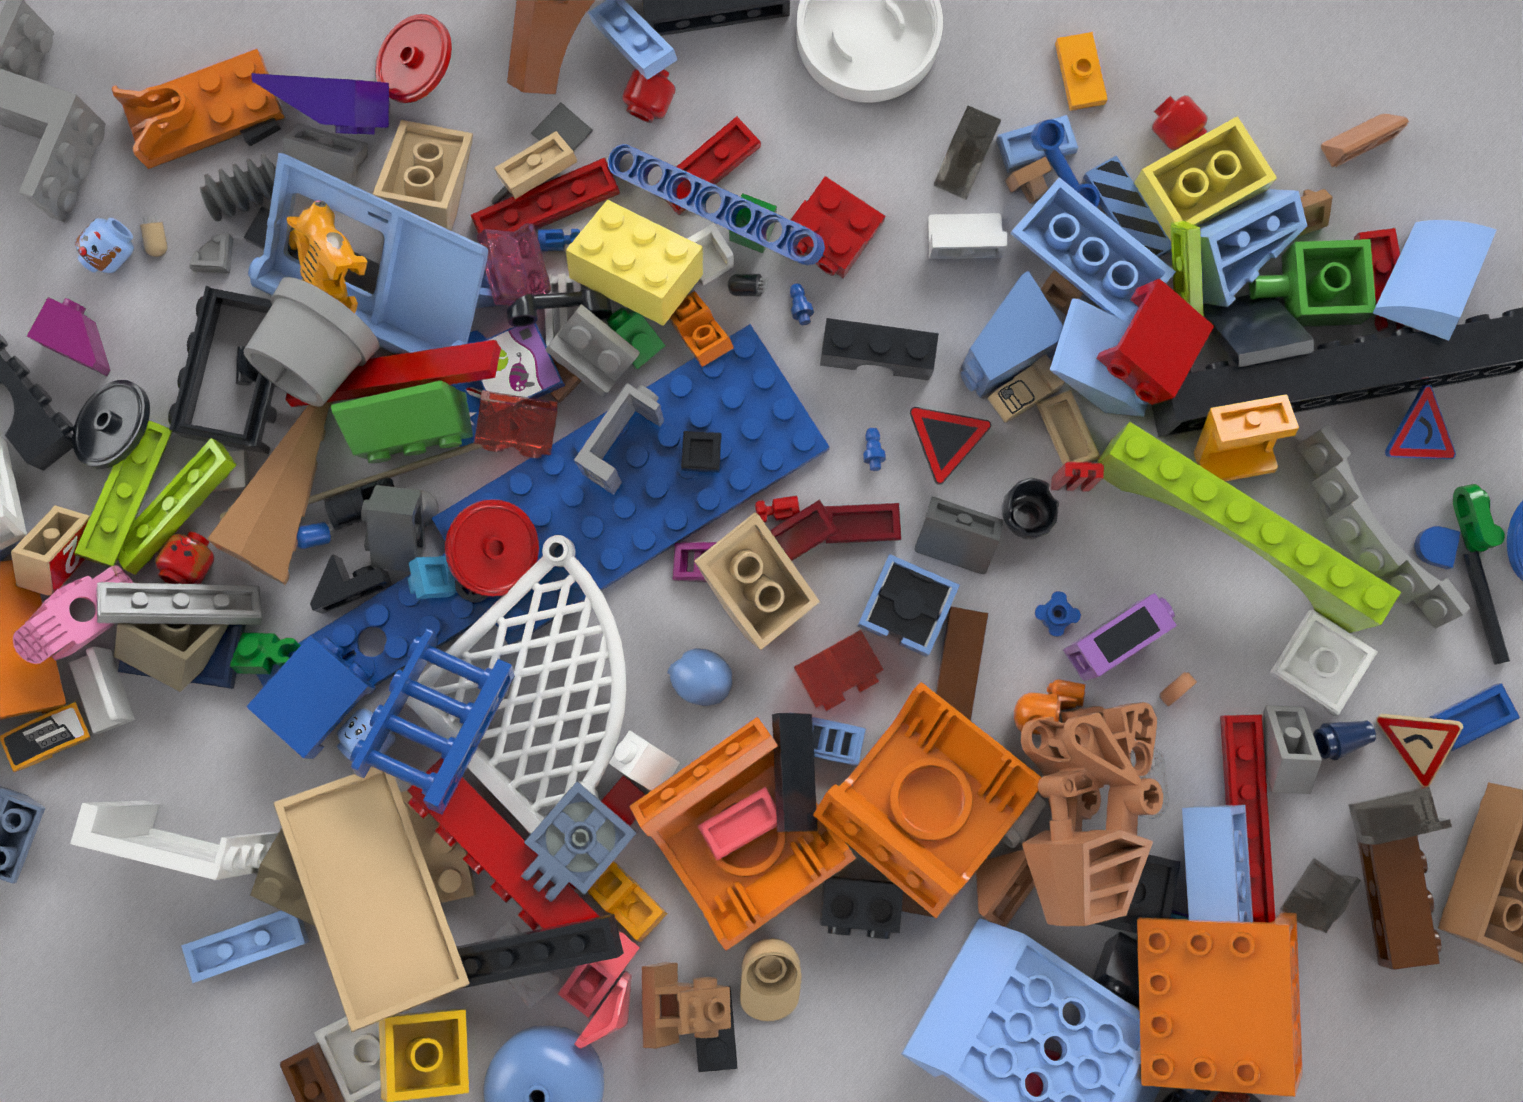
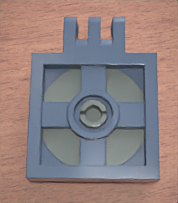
[521,781,637,902]

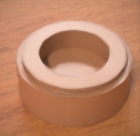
[1159,672,1197,707]

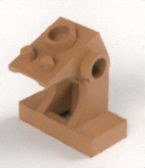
[642,962,731,1049]

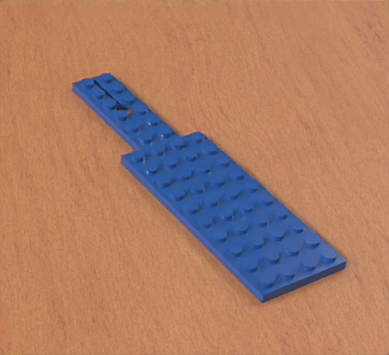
[256,324,830,687]

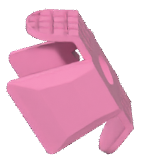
[13,565,134,664]

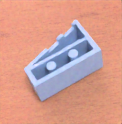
[1198,189,1307,307]

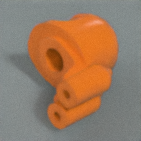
[1013,679,1086,735]

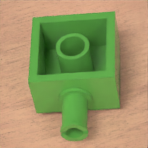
[1249,239,1376,327]

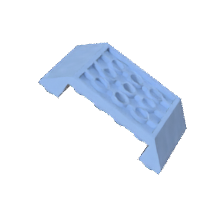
[901,918,1161,1102]

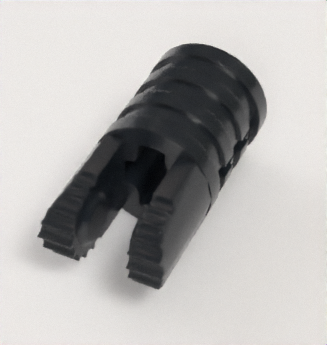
[324,478,394,530]

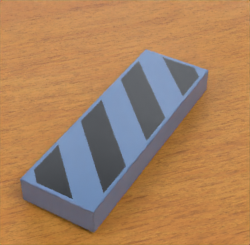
[1083,155,1172,258]

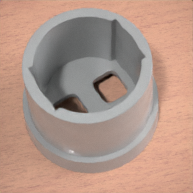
[244,277,380,407]

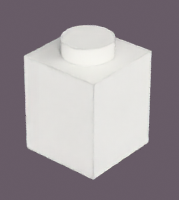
[609,730,680,791]

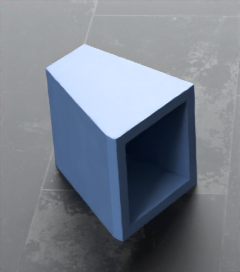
[960,271,1063,398]

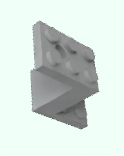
[0,0,106,222]

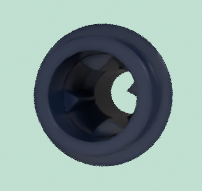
[1313,720,1376,761]

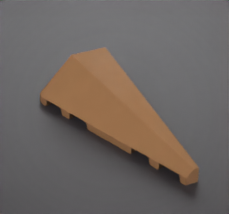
[207,402,333,585]

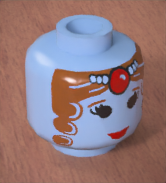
[75,218,134,273]

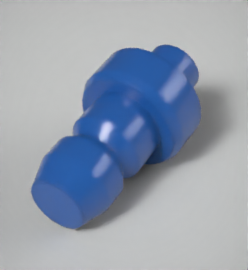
[790,283,814,325]
[863,428,886,471]

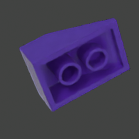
[252,73,389,135]

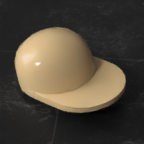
[740,938,802,1021]

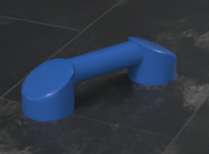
[1031,119,1100,208]

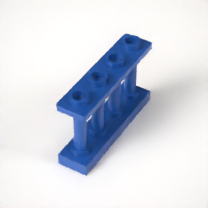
[350,628,515,815]

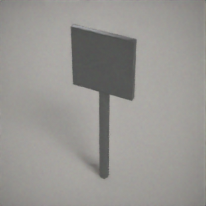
[491,102,593,204]

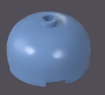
[483,1025,604,1102]

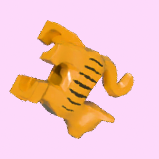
[286,200,367,313]

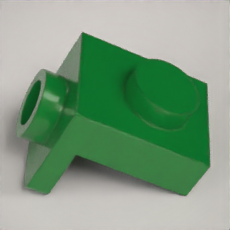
[607,308,666,369]

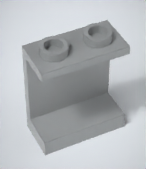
[574,383,664,495]

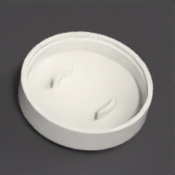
[796,0,943,103]

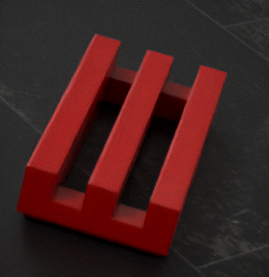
[1051,462,1104,492]

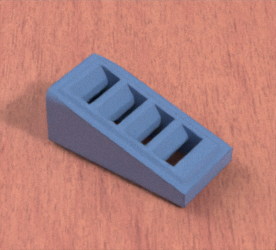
[790,712,866,766]

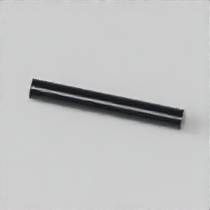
[1463,551,1510,665]

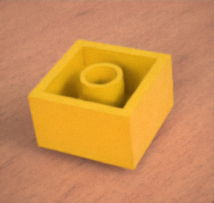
[379,1009,469,1102]

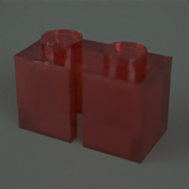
[474,390,557,458]
[793,630,884,711]

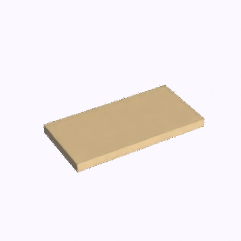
[273,767,470,1032]

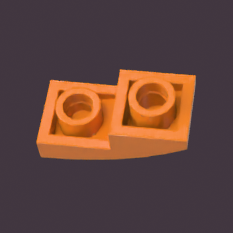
[669,291,734,367]

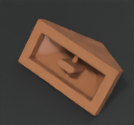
[976,849,1035,927]

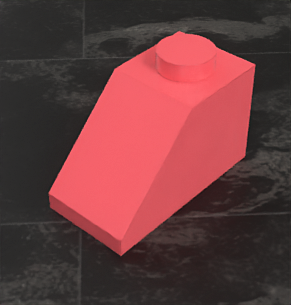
[558,932,640,1018]

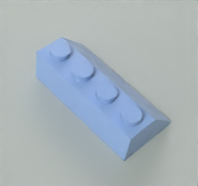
[1011,178,1176,323]

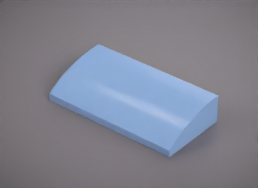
[1373,220,1497,341]

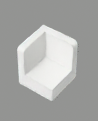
[687,223,734,286]

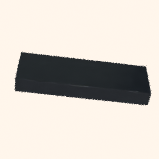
[772,713,818,832]

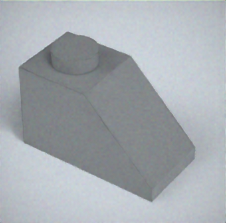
[1264,705,1322,794]

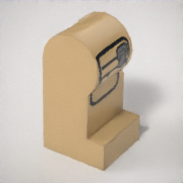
[988,355,1065,423]

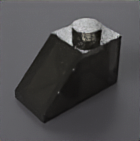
[933,105,1001,200]

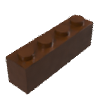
[1352,804,1442,970]

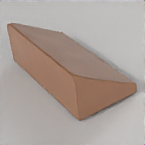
[1321,114,1409,167]

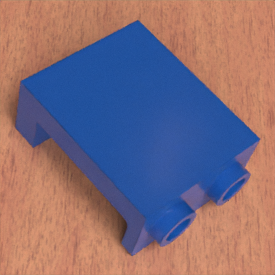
[246,635,376,759]

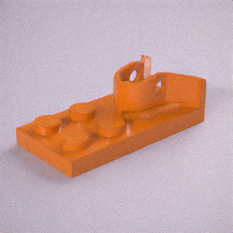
[111,49,285,169]

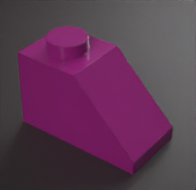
[27,297,111,376]

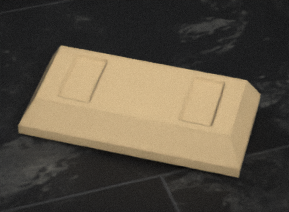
[1036,390,1100,465]

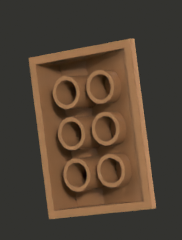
[1438,782,1523,965]

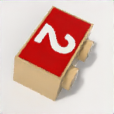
[11,505,90,596]

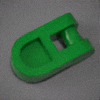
[1453,484,1505,553]

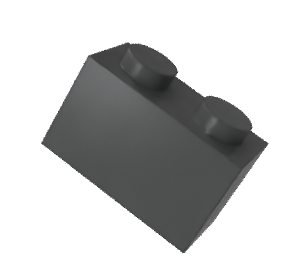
[361,485,426,572]

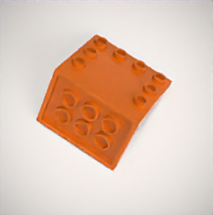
[1137,913,1303,1097]

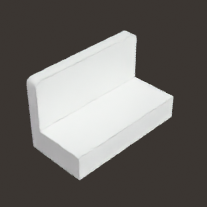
[928,213,1007,259]
[69,646,135,734]

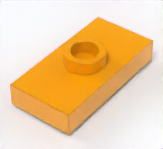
[1055,32,1108,111]

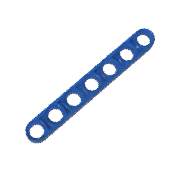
[608,144,825,266]

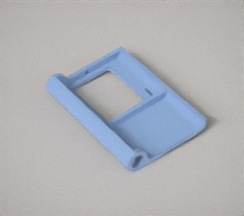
[248,153,488,355]

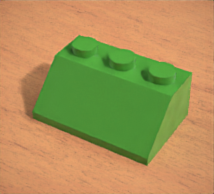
[331,381,473,464]

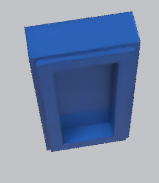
[1430,683,1520,751]

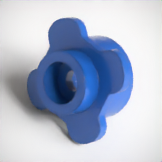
[1035,591,1081,637]

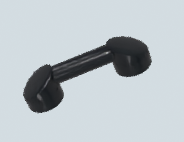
[507,289,612,327]

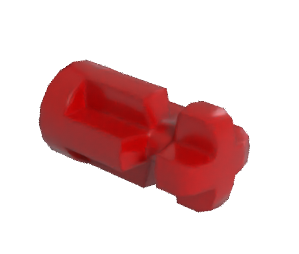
[755,495,800,523]

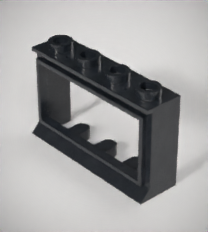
[168,286,278,454]

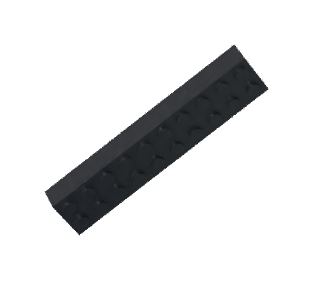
[1151,307,1523,438]

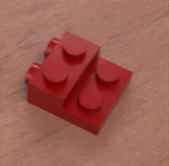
[790,176,886,279]

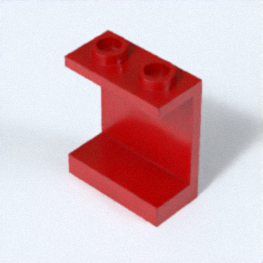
[1096,278,1214,405]

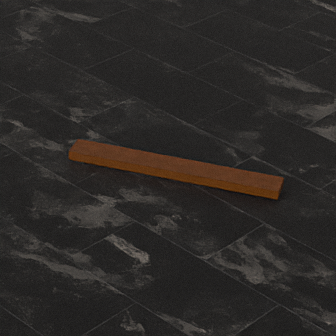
[902,606,989,918]

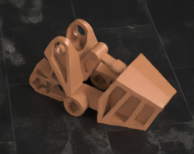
[1021,702,1163,926]

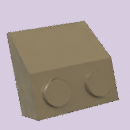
[114,582,229,692]
[250,828,315,926]

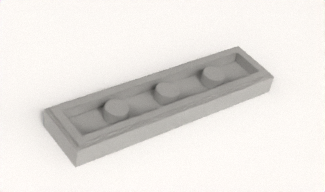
[96,582,262,625]

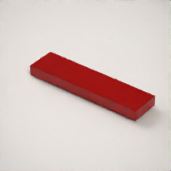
[471,157,620,250]

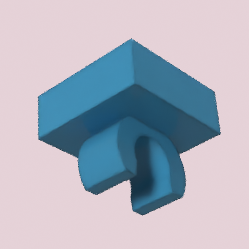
[407,556,457,599]

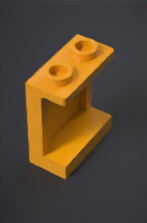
[1194,394,1299,481]

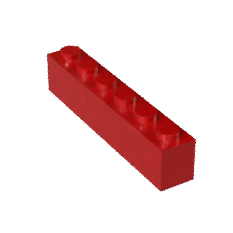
[407,758,600,930]

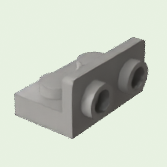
[545,304,640,397]

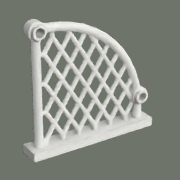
[406,535,627,834]

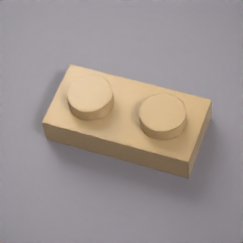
[494,131,577,199]

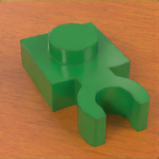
[230,633,301,674]

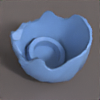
[667,648,732,706]

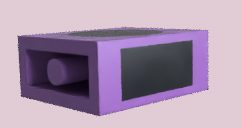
[1063,593,1177,681]

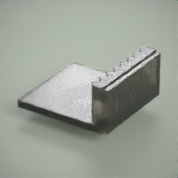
[1280,858,1361,933]

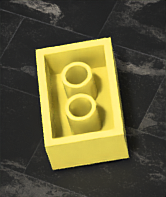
[1134,116,1277,241]
[566,200,703,326]

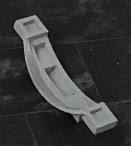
[1295,424,1470,629]

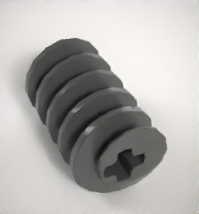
[200,153,276,222]

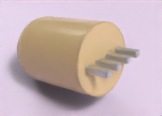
[140,215,168,257]

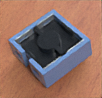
[857,554,960,657]

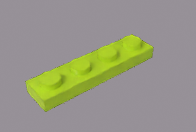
[74,420,173,568]
[118,438,237,575]

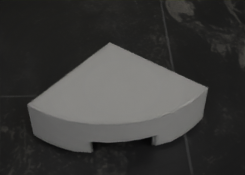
[189,234,233,273]

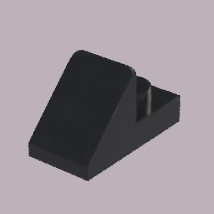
[310,554,393,614]

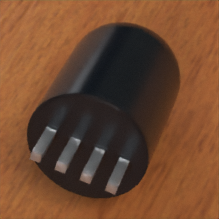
[728,274,768,296]

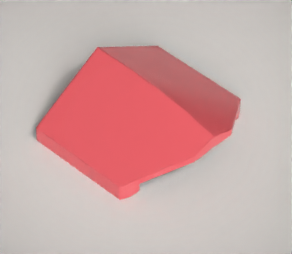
[574,971,632,1049]

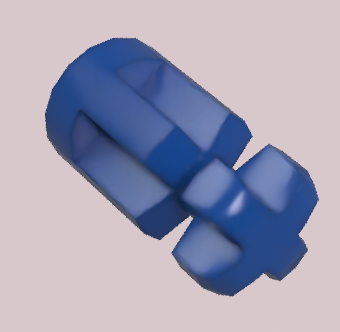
[538,229,580,252]

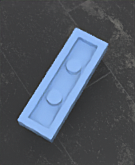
[588,0,677,80]
[181,910,309,983]

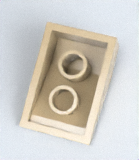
[373,120,473,231]
[694,512,820,650]

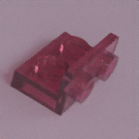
[477,223,551,305]

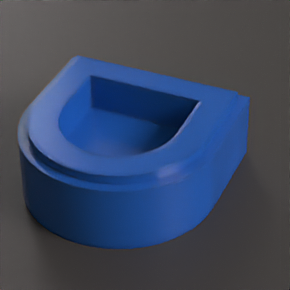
[1414,526,1461,569]

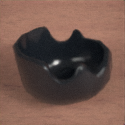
[1001,477,1059,540]

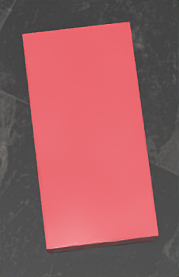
[698,787,777,861]

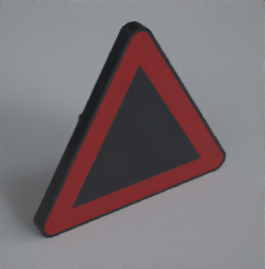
[909,407,992,485]

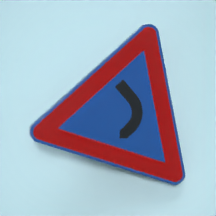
[1385,385,1456,459]

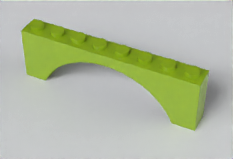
[1096,422,1401,633]

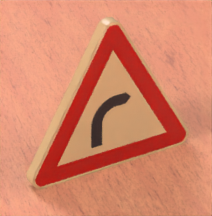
[1376,714,1463,788]

